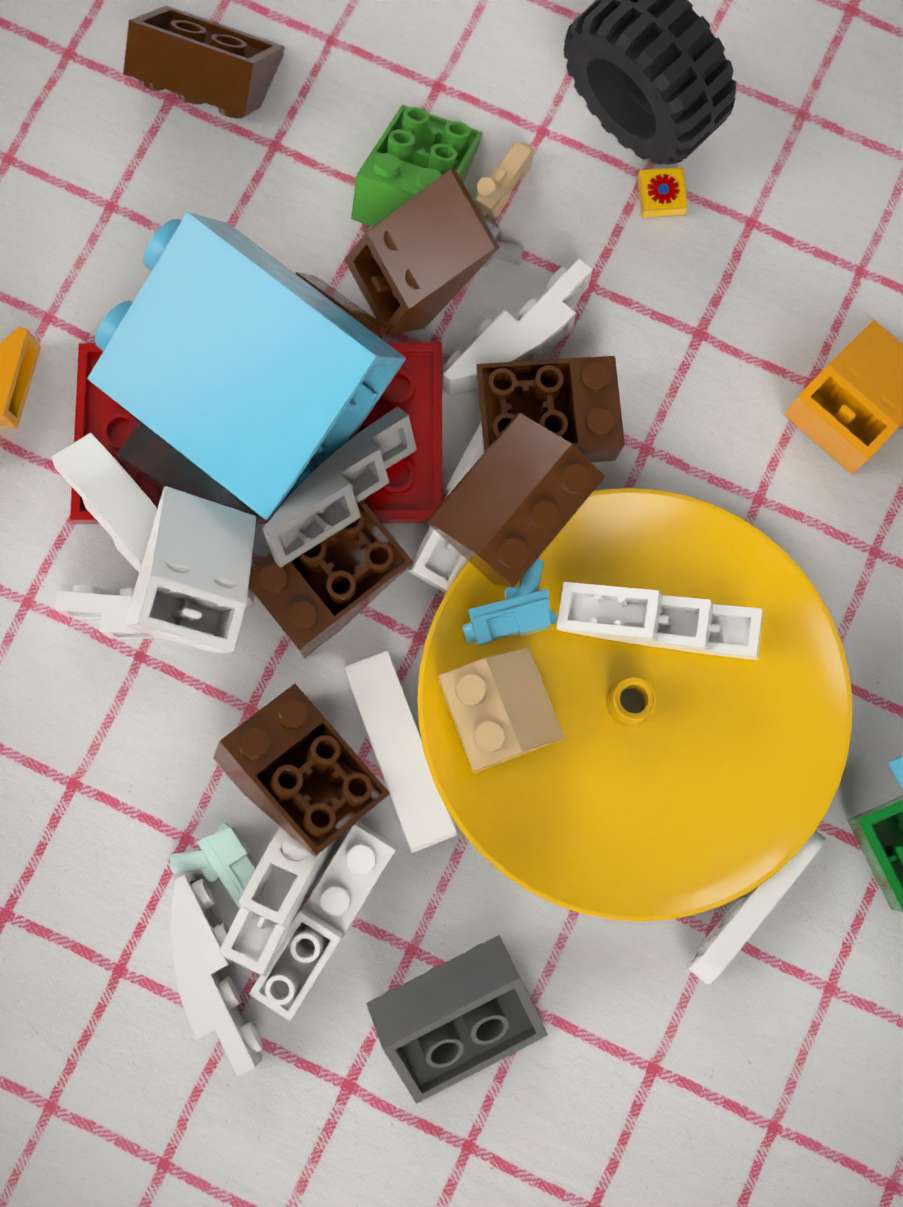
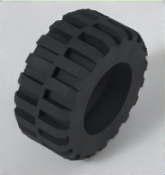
[563,0,736,165]

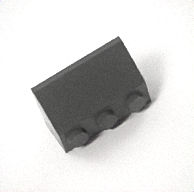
[366,935,548,1104]

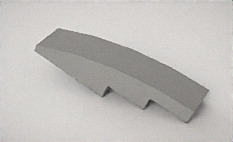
[263,407,417,568]

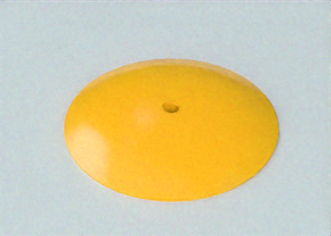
[417,488,852,922]

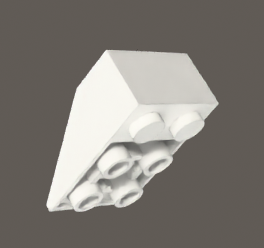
[124,486,257,654]

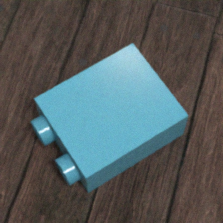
[87,212,406,521]

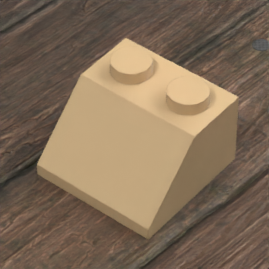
[438,648,565,774]

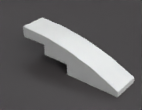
[51,433,157,572]
[556,582,764,660]
[344,651,457,853]

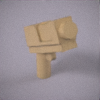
[475,141,535,220]

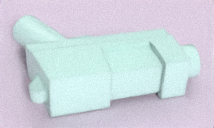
[170,823,257,909]

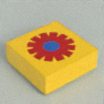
[637,167,688,218]

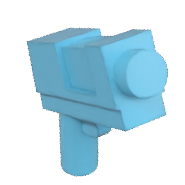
[462,559,557,647]

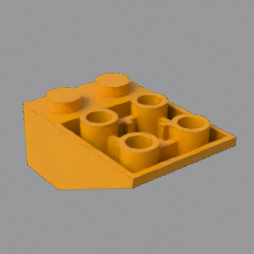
[784,320,903,475]

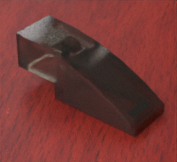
[116,421,262,527]

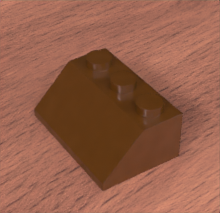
[123,5,285,119]
[426,413,605,588]

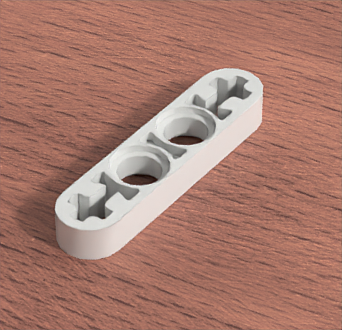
[687,830,825,985]

